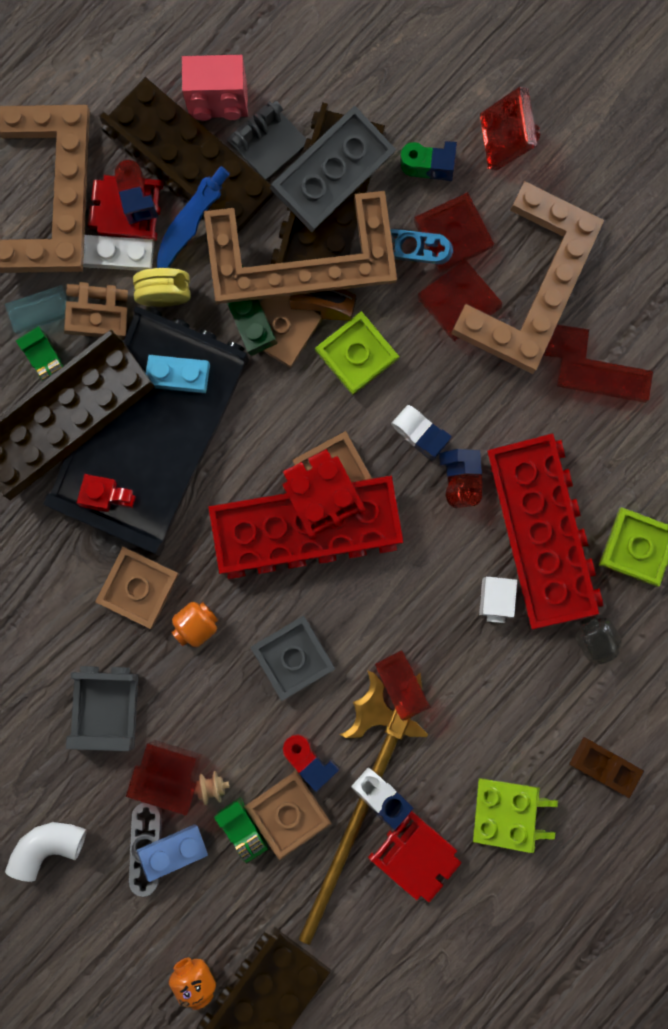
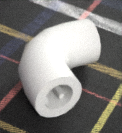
[5,822,87,882]

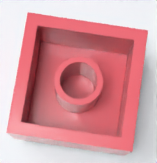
[182,55,248,121]

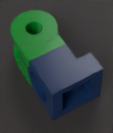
[400,141,457,181]

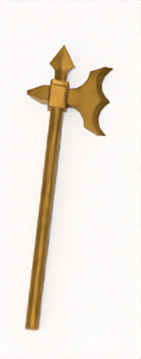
[299,670,428,945]

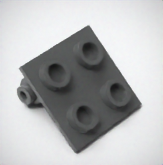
[226,101,306,180]

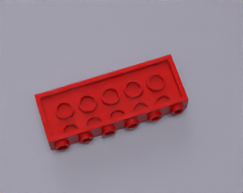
[487,433,604,629]
[208,475,404,579]

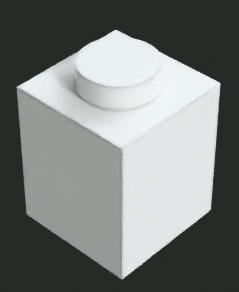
[479,577,517,623]

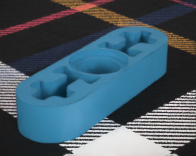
[390,229,453,264]

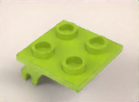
[473,778,558,853]

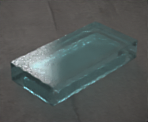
[5,285,68,334]

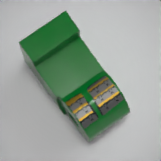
[15,326,64,382]
[214,797,269,864]

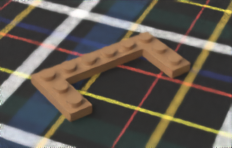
[0,105,90,273]
[451,181,604,374]
[204,191,397,304]

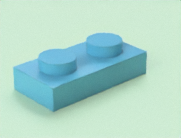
[146,355,210,393]

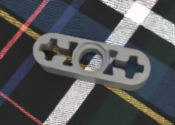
[129,801,162,897]

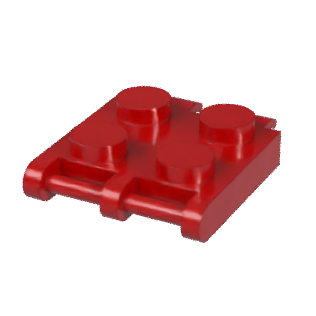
[88,175,164,241]
[282,449,366,540]
[368,811,462,903]

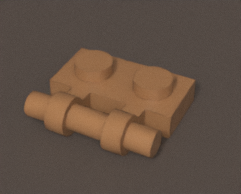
[64,282,128,340]

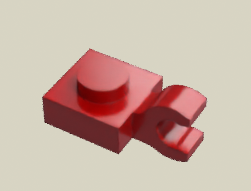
[77,474,136,512]

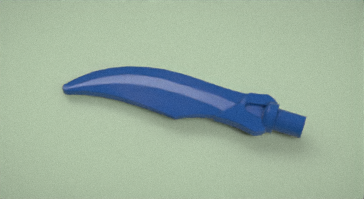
[157,166,230,268]

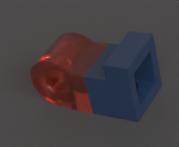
[115,160,158,224]
[439,449,483,509]

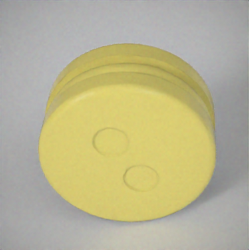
[133,268,191,307]

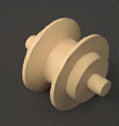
[191,771,230,805]

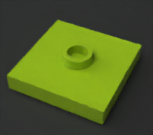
[315,311,400,396]
[599,507,668,587]

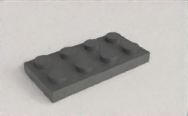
[270,105,396,232]

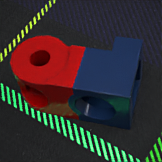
[283,734,340,792]

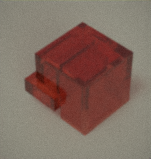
[126,740,202,816]

